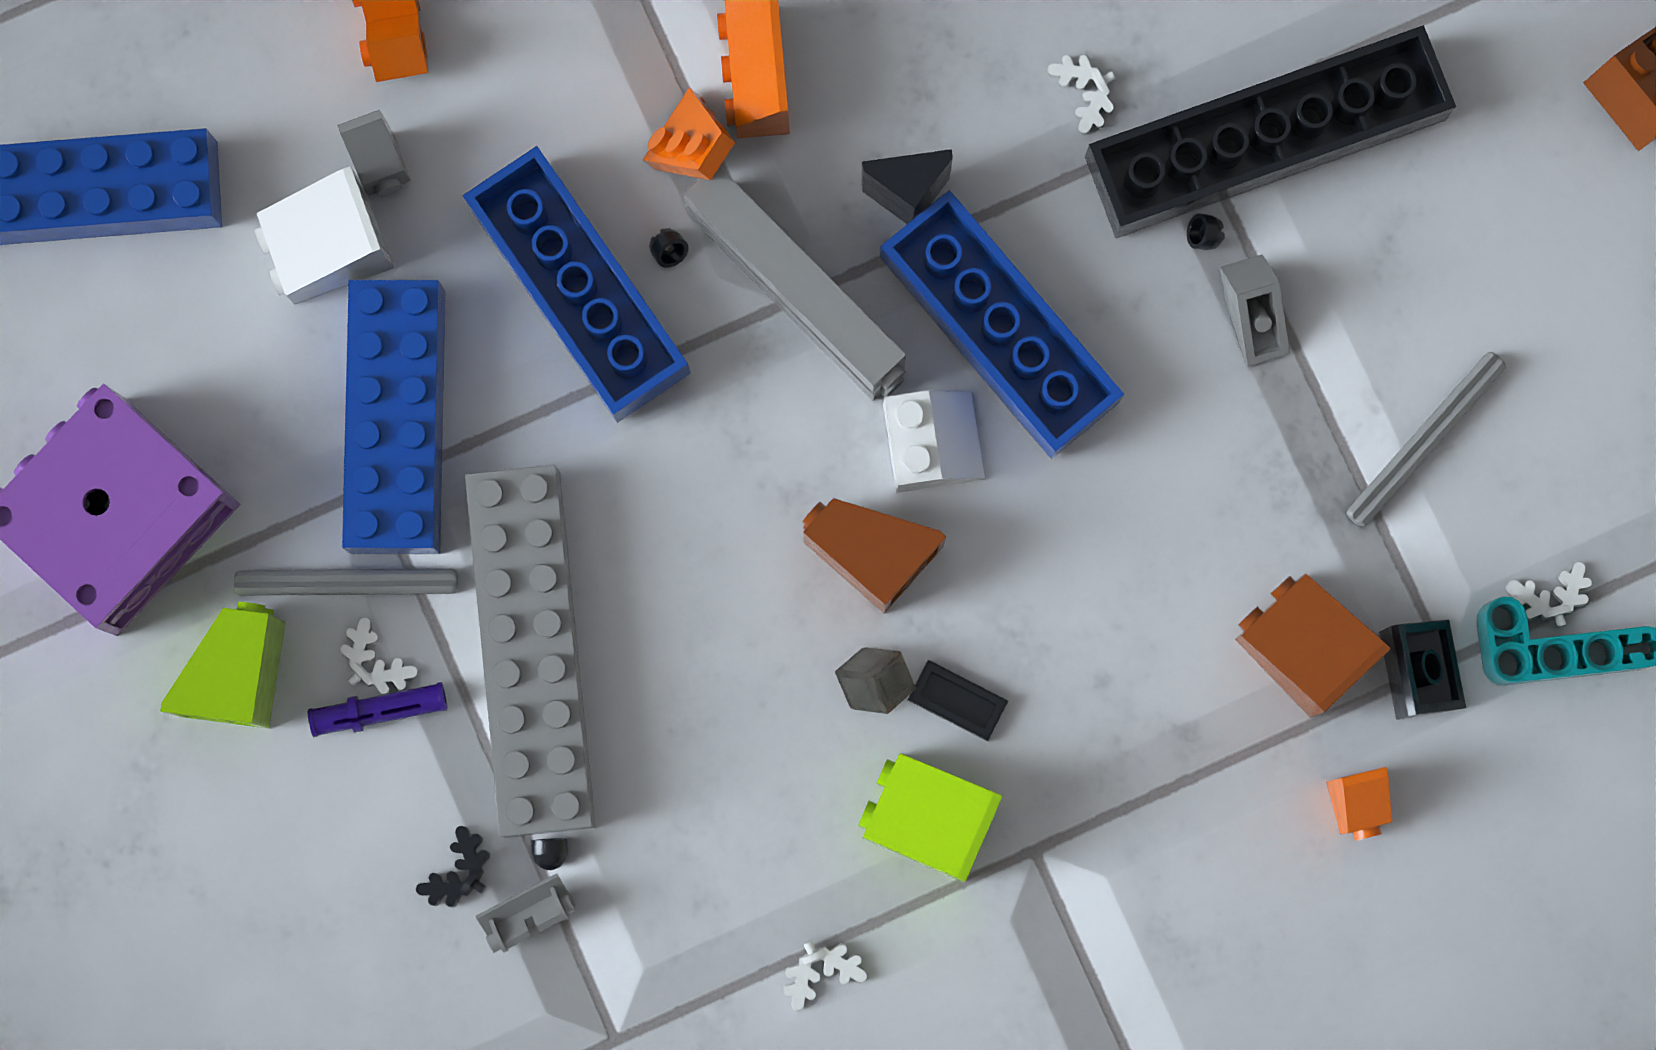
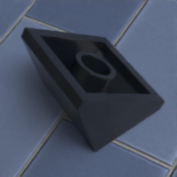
[861,149,953,224]
[1380,620,1466,720]

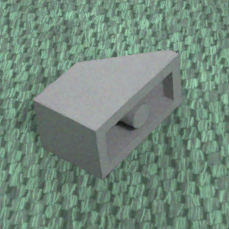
[337,109,411,197]
[1220,254,1290,366]

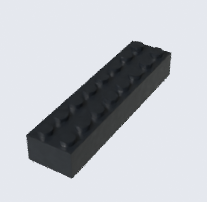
[1085,25,1456,238]

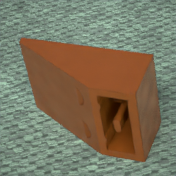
[1583,27,1656,151]

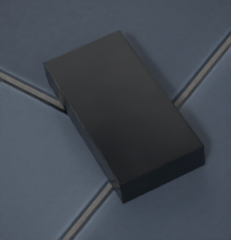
[907,660,1008,742]

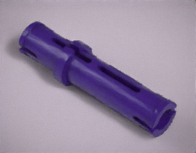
[307,682,448,738]

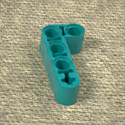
[1476,597,1656,686]

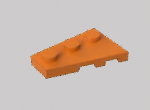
[642,87,735,180]

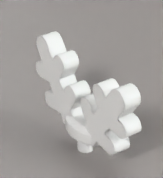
[1047,55,1116,135]
[1506,562,1592,628]
[340,617,418,695]
[783,940,867,1011]

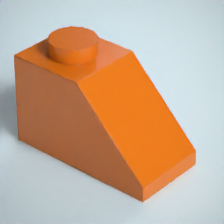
[1326,767,1392,841]

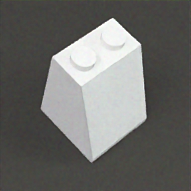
[255,166,394,304]

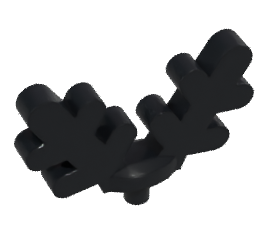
[416,826,490,908]

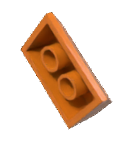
[717,0,790,139]

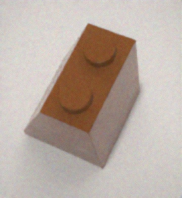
[802,498,946,613]
[1235,574,1391,718]

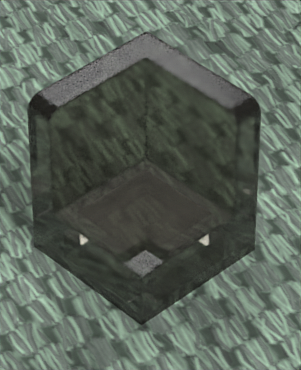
[835,647,916,714]

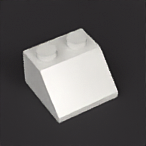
[883,390,985,493]

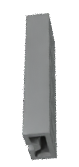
[683,167,906,401]

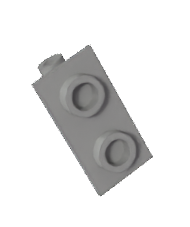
[476,874,576,953]

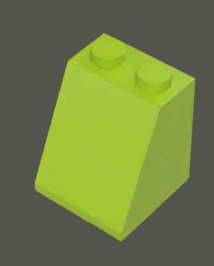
[160,602,286,729]
[858,753,1002,882]

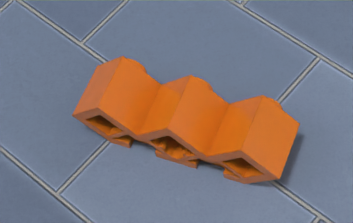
[352,0,428,82]

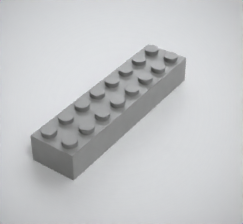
[465,464,596,838]

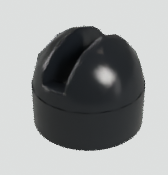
[1187,213,1225,250]
[649,228,689,268]
[531,838,568,871]

